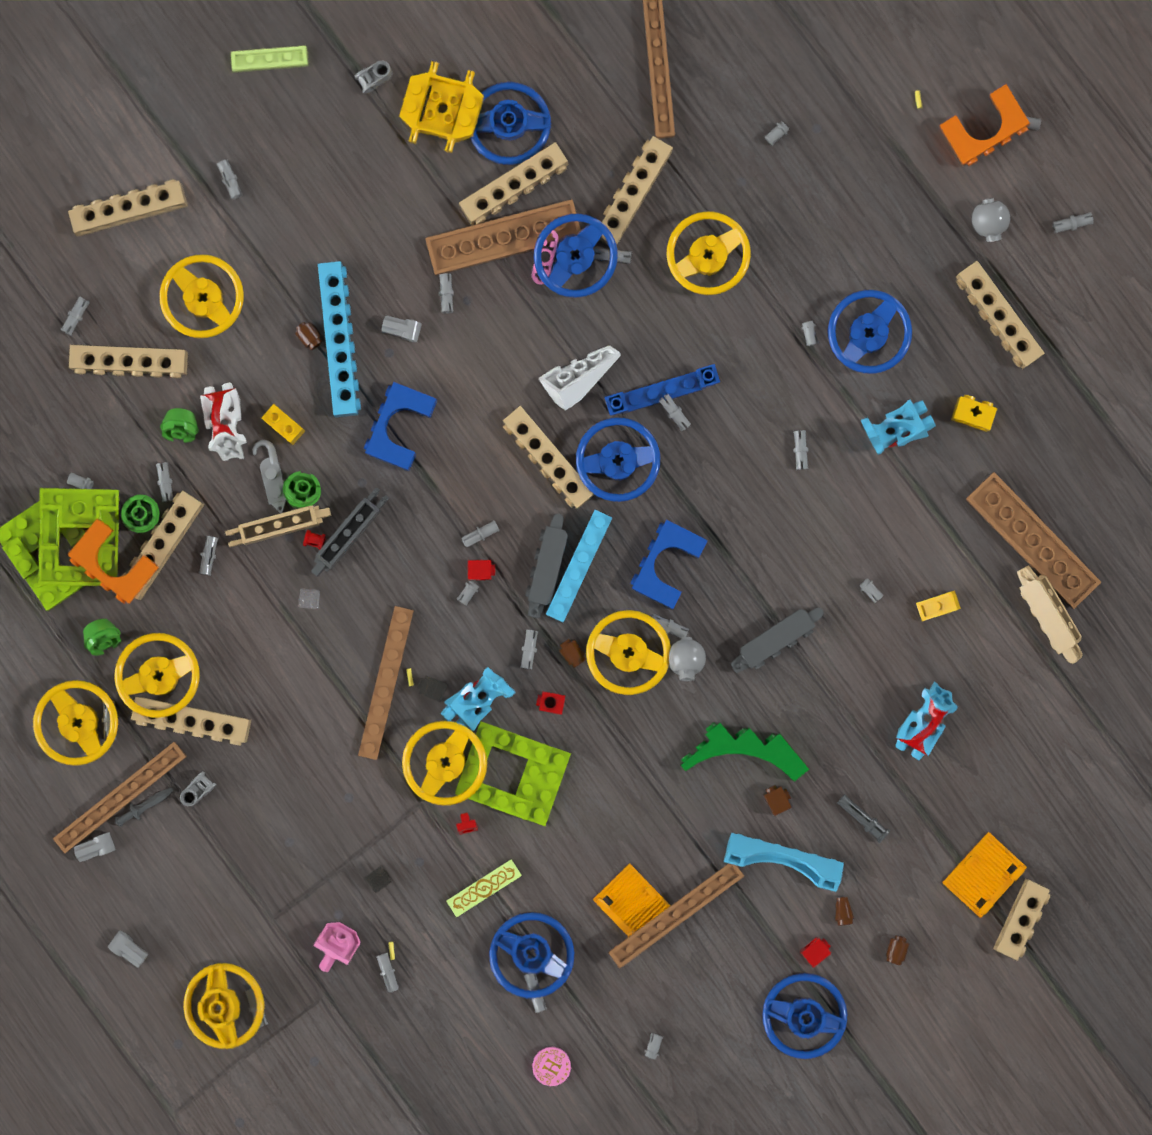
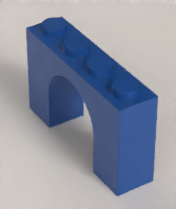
[364,382,437,471]
[630,520,708,610]

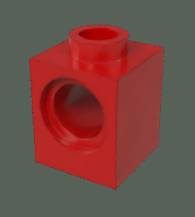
[468,560,495,580]
[536,691,565,715]
[800,936,831,968]

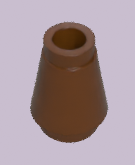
[835,897,854,926]

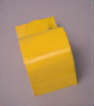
[916,590,961,621]

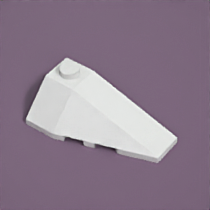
[539,345,621,410]

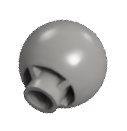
[972,198,1010,242]
[669,637,706,681]

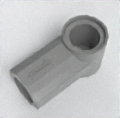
[381,315,422,342]
[74,832,116,862]
[108,930,149,968]

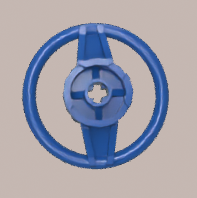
[470,82,551,165]
[534,214,618,298]
[828,290,912,374]
[576,418,660,502]
[489,912,574,998]
[762,973,847,1059]

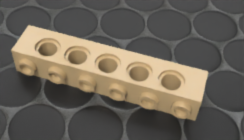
[599,136,673,245]
[459,142,568,225]
[68,180,188,236]
[956,261,1045,369]
[69,345,188,378]
[503,406,595,509]
[122,491,204,600]
[131,697,251,746]

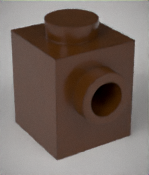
[763,785,792,816]

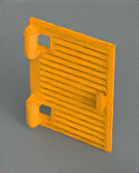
[942,832,1027,918]
[592,863,671,937]

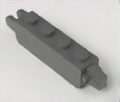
[311,488,389,577]
[525,513,568,618]
[730,608,824,673]

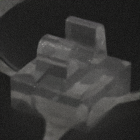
[298,588,320,609]

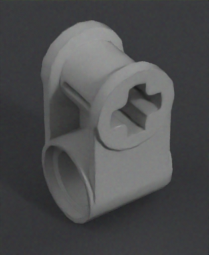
[354,61,392,94]
[180,771,217,806]

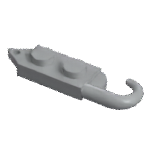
[253,440,287,514]

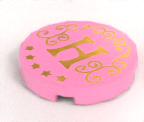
[532,1046,571,1086]

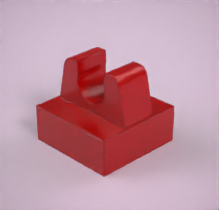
[456,812,478,835]

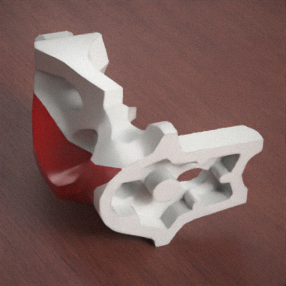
[200,383,247,461]

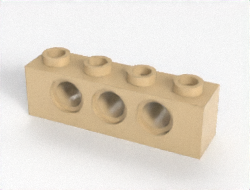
[993,879,1050,961]

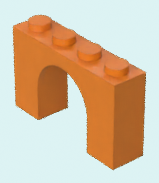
[940,84,1030,167]
[68,518,160,604]

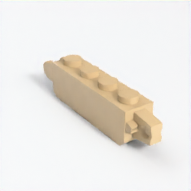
[225,505,332,547]
[1017,565,1083,664]

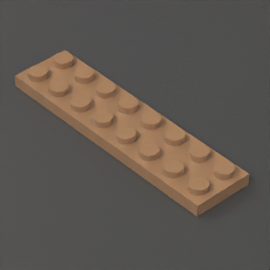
[425,199,581,276]
[966,472,1101,609]

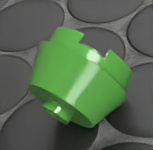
[160,408,199,443]
[283,471,321,509]
[121,495,159,533]
[83,619,121,655]

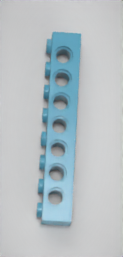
[318,261,361,417]

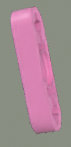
[531,230,559,284]

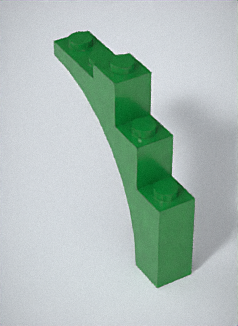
[680,722,809,782]

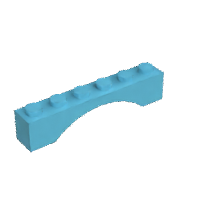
[546,510,612,623]
[724,833,844,892]

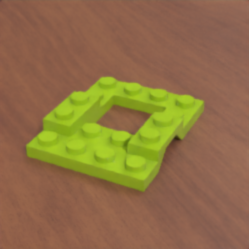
[39,488,119,586]
[0,501,86,611]
[455,721,571,826]

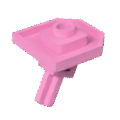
[314,922,361,972]

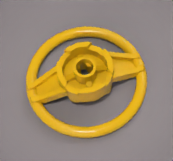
[667,212,751,295]
[159,255,244,338]
[586,610,671,695]
[115,633,200,718]
[33,680,118,765]
[402,721,487,805]
[184,963,264,1049]

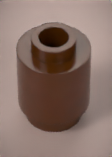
[295,322,323,351]
[559,639,586,668]
[886,935,910,965]

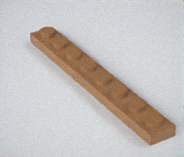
[643,0,675,139]
[358,606,414,760]
[53,742,187,854]
[608,863,744,968]

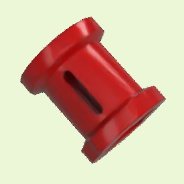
[303,529,326,550]

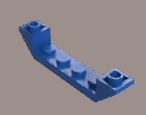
[604,364,720,416]

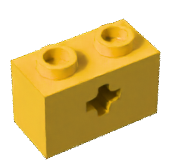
[951,395,997,432]
[262,404,305,445]

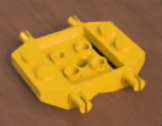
[399,61,484,153]

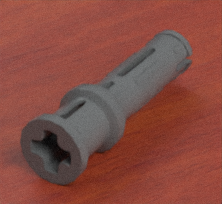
[837,794,891,843]

